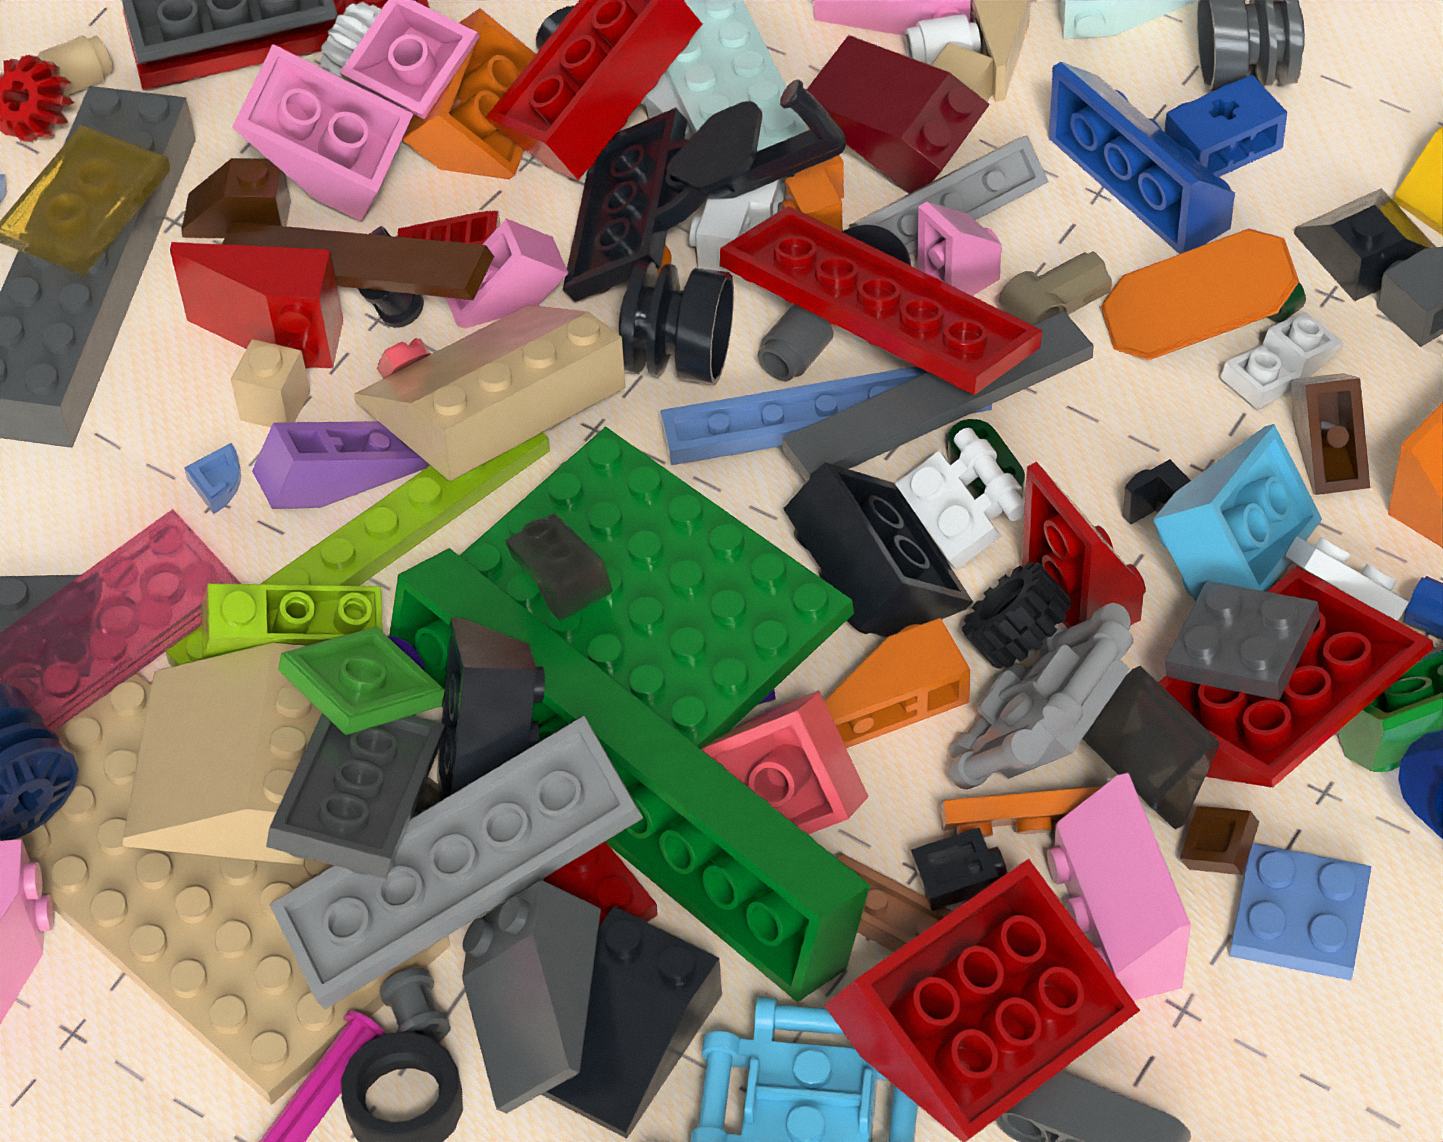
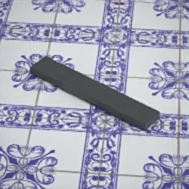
[782,311,1094,482]

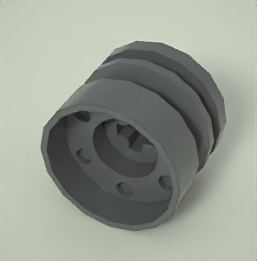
[1197,0,1305,91]

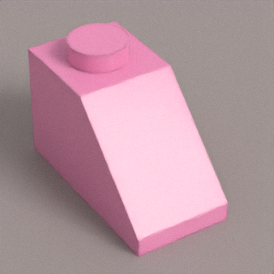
[918,202,1002,296]
[446,218,568,329]

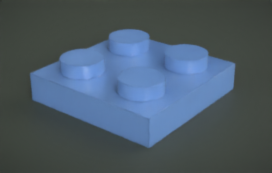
[1229,843,1372,981]

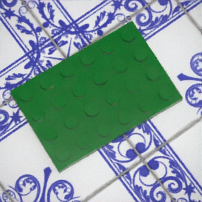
[459,426,854,748]

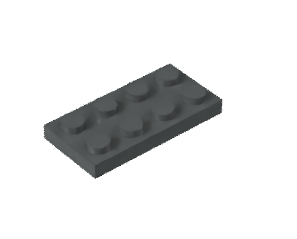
[266,713,445,879]

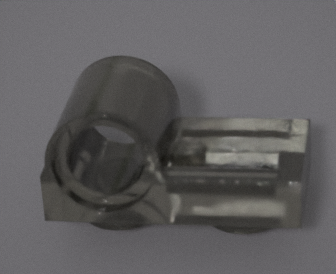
[505,513,612,621]

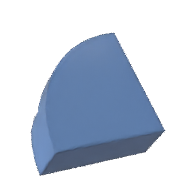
[184,443,241,514]

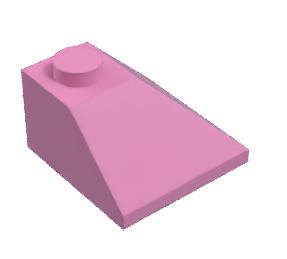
[339,0,479,119]

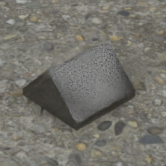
[1082,666,1220,830]

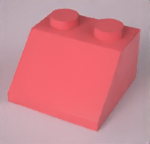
[700,690,869,834]

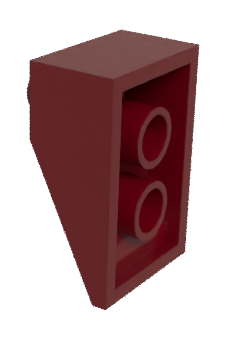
[806,35,990,194]

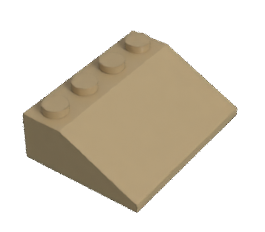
[354,305,626,481]
[123,642,322,865]

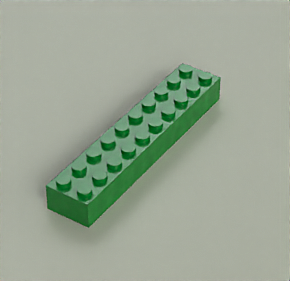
[389,548,870,1003]

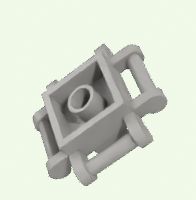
[949,603,1134,790]

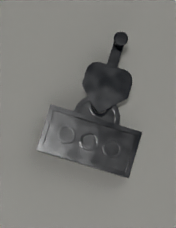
[563,79,846,302]

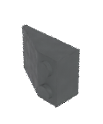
[462,880,601,1114]

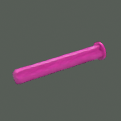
[259,1010,386,1142]

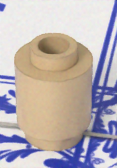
[38,35,112,96]

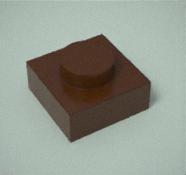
[1180,806,1260,875]

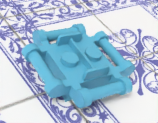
[690,997,918,1142]

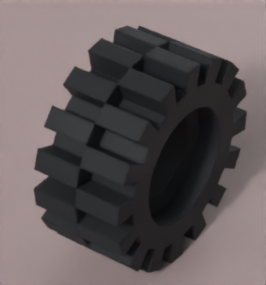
[962,562,1072,669]

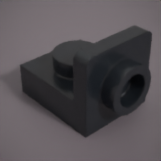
[1123,459,1191,524]
[911,827,1008,911]

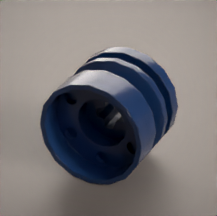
[0,683,78,841]

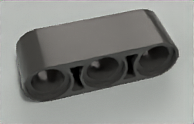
[996,1070,1191,1142]

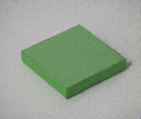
[278,627,445,735]

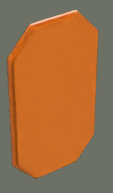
[1101,228,1299,360]

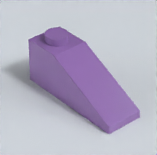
[252,421,430,509]

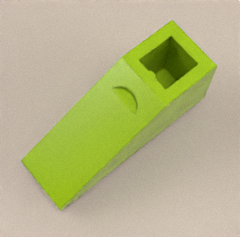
[201,583,383,660]

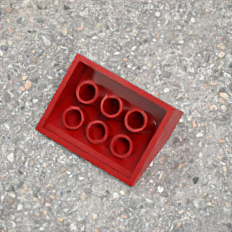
[1138,566,1433,788]
[824,858,1141,1142]

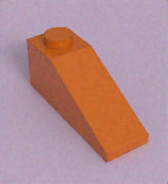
[824,618,970,749]

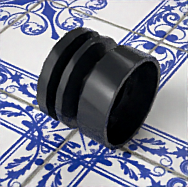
[619,260,734,385]

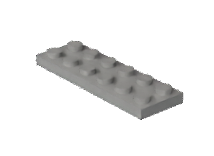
[269,716,643,1009]

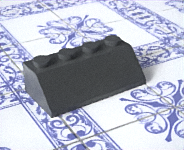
[122,0,338,65]

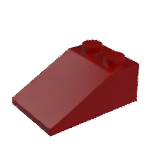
[170,242,344,369]
[1022,461,1146,629]

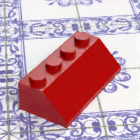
[485,0,703,180]

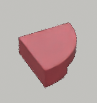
[377,338,431,379]

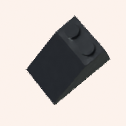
[541,906,722,1139]

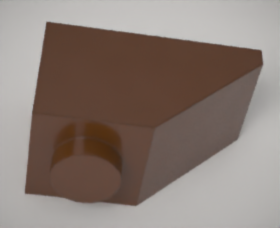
[181,158,291,238]
[1290,373,1370,495]

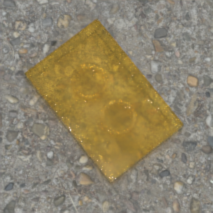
[0,125,171,275]

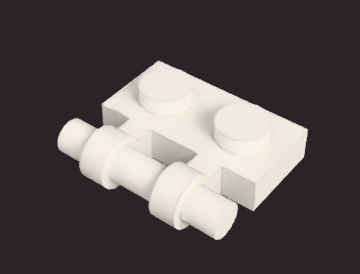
[895,428,1025,570]

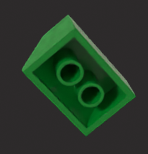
[1339,650,1443,772]

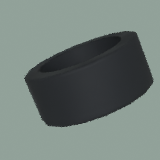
[341,1031,463,1142]

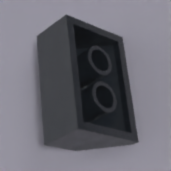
[783,462,973,637]
[437,618,545,801]

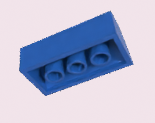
[1049,61,1235,254]

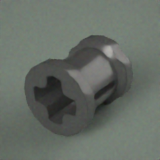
[379,968,451,1042]

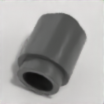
[758,304,834,381]

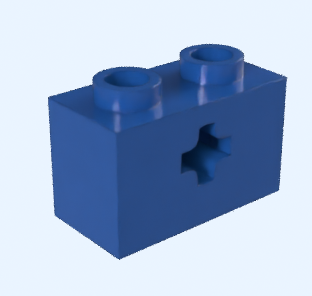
[1164,75,1288,177]

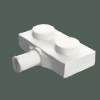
[1285,536,1409,621]

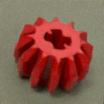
[0,55,75,142]

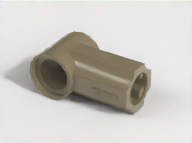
[999,251,1112,325]

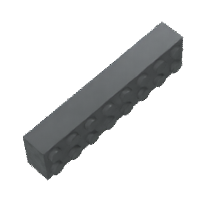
[0,86,196,448]

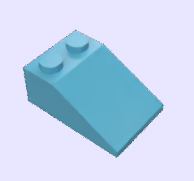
[1153,424,1322,602]

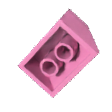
[1047,773,1191,1000]

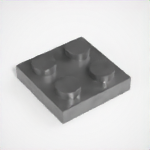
[1164,581,1320,700]

